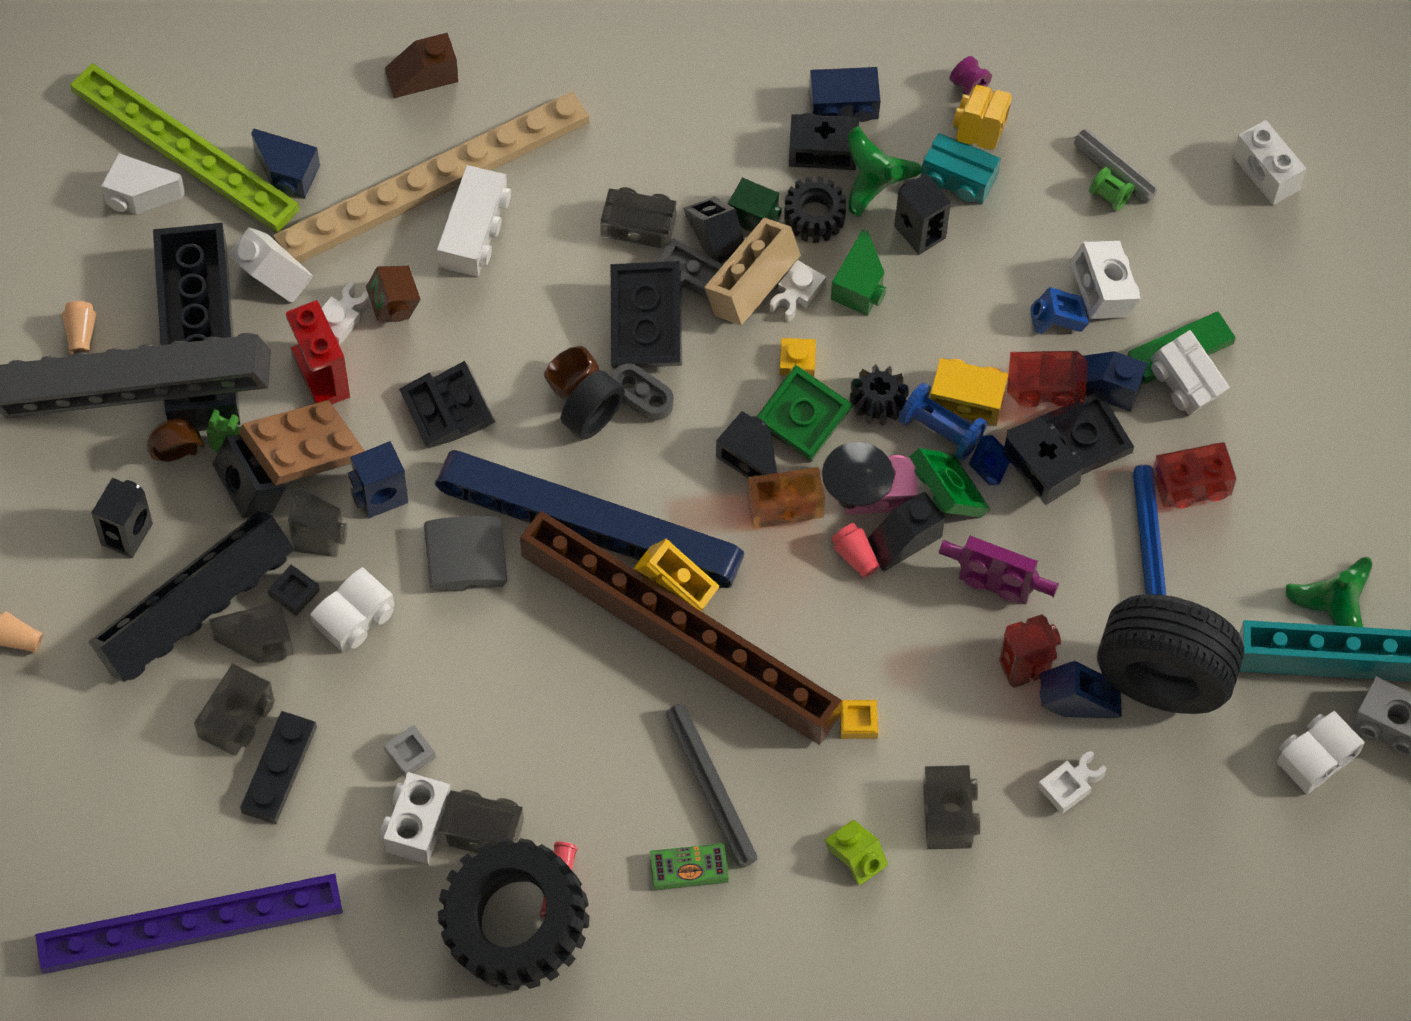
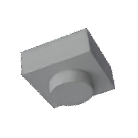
[384,725,436,778]

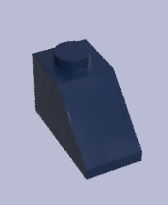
[251,128,320,198]
[1065,351,1148,412]
[1040,660,1122,718]

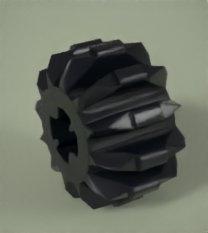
[849,364,909,426]

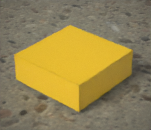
[840,700,878,739]

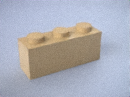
[704,218,801,326]

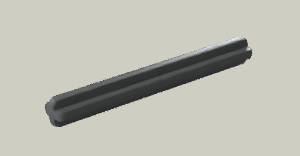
[666,704,757,867]

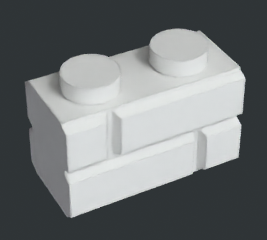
[1150,330,1230,416]

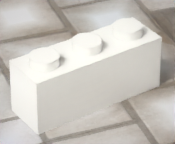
[437,165,511,277]

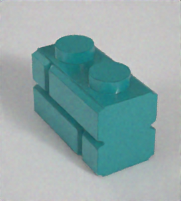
[921,133,1001,204]

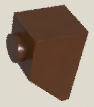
[385,33,458,98]

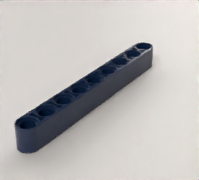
[435,450,745,589]

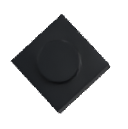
[268,564,320,616]

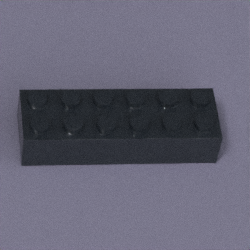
[153,223,241,429]

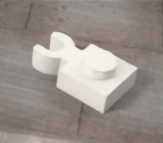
[770,260,826,322]
[322,282,370,345]
[1038,751,1107,814]

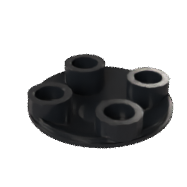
[822,442,894,509]

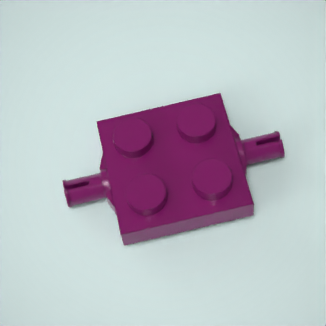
[939,535,1059,604]

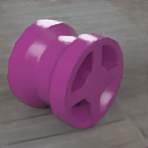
[949,56,992,95]

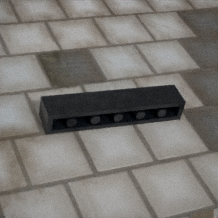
[88,511,295,682]

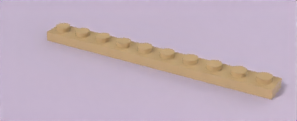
[273,91,589,263]

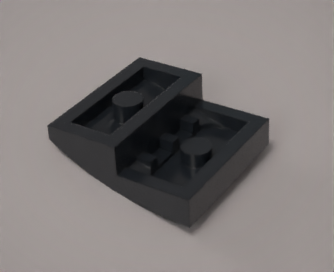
[399,361,496,448]

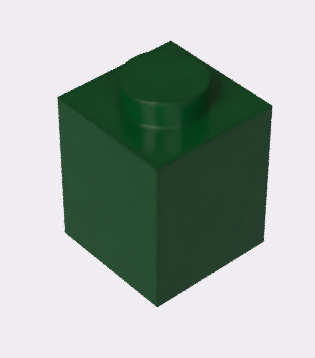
[727,177,782,232]

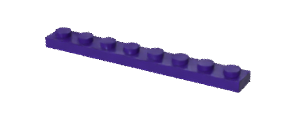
[35,873,343,974]

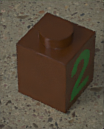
[366,265,421,322]

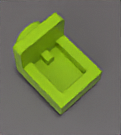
[824,819,888,885]

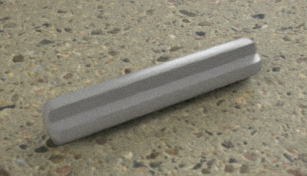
[1074,129,1158,203]

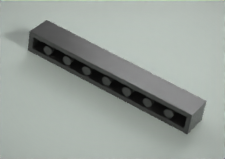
[0,333,271,418]

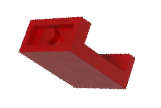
[285,300,350,404]

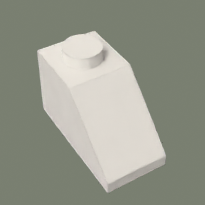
[101,154,185,215]
[228,227,313,303]

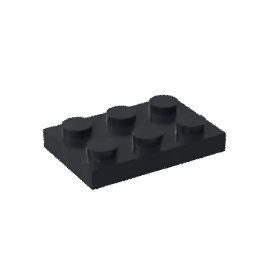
[610,261,682,369]
[1006,391,1134,475]

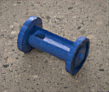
[899,382,987,461]

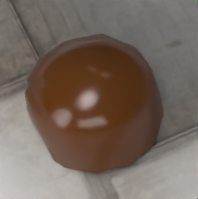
[544,346,599,399]
[147,418,204,462]

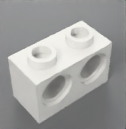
[380,772,452,865]

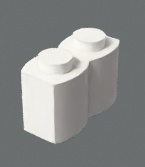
[310,567,395,653]
[1277,711,1365,795]

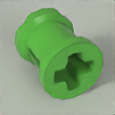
[1089,167,1134,211]

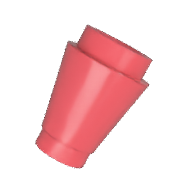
[831,523,880,578]

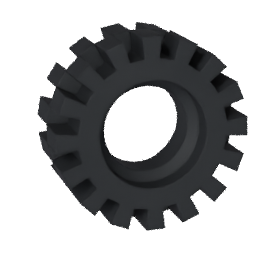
[784,176,847,243]

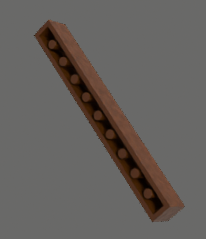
[520,511,842,745]

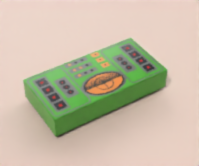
[650,843,729,890]

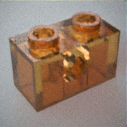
[747,467,825,529]

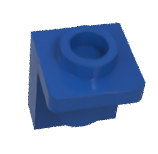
[1030,287,1089,334]

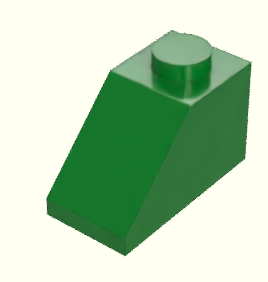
[830,229,887,316]

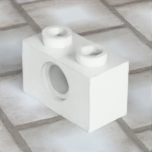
[1233,120,1307,205]
[1070,241,1141,319]

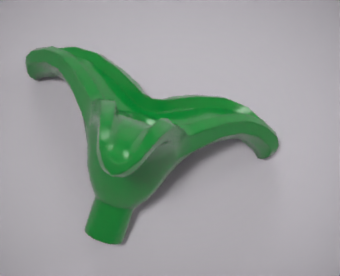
[848,126,922,217]
[1286,557,1372,627]

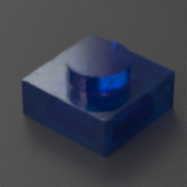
[969,435,1010,485]

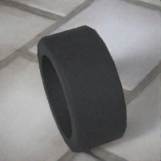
[560,370,625,439]

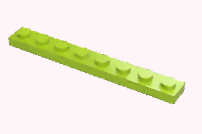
[70,62,300,233]

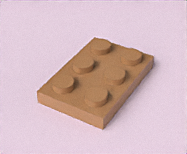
[238,400,365,486]

